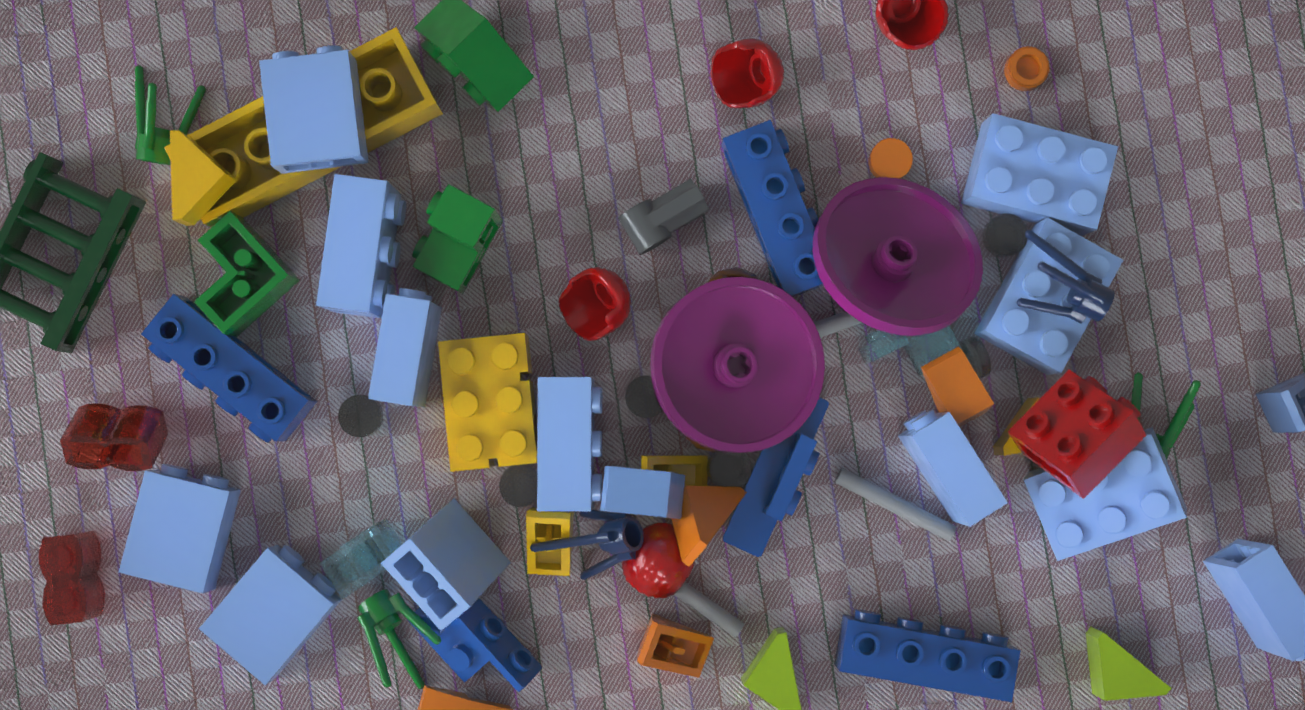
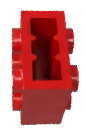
[1007,369,1146,499]

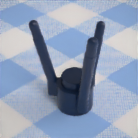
[1017,230,1115,323]
[530,510,644,580]

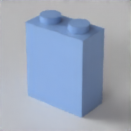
[259,45,369,174]
[368,288,442,408]
[898,410,1008,527]
[118,464,241,594]
[381,498,511,631]
[1203,539,1305,661]
[199,545,342,685]

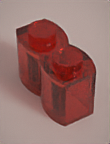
[60,403,168,471]
[39,531,105,625]

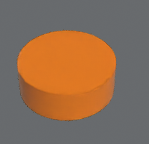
[1004,46,1050,91]
[868,138,913,179]

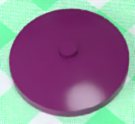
[812,177,983,336]
[650,277,825,453]

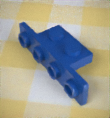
[722,397,829,557]
[407,598,542,692]

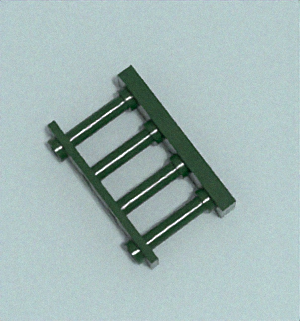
[0,152,146,353]

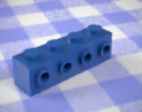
[721,120,823,297]
[141,293,318,443]
[834,609,1021,703]

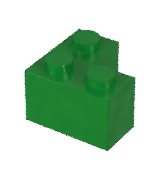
[414,0,534,112]
[412,184,503,294]
[194,211,300,337]

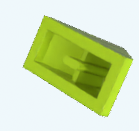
[741,627,801,710]
[1085,627,1171,701]

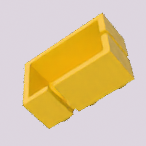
[438,333,538,472]

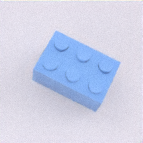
[961,113,1118,236]
[316,174,406,319]
[974,218,1123,375]
[537,377,603,511]
[1024,427,1187,561]

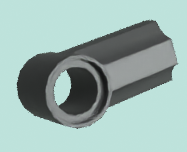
[618,178,709,255]

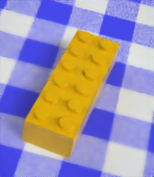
[164,27,443,227]

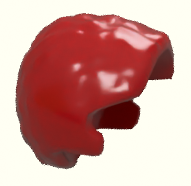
[875,0,949,51]
[710,38,784,109]
[559,267,631,341]
[622,522,694,598]

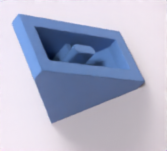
[1256,373,1305,433]
[600,466,685,519]

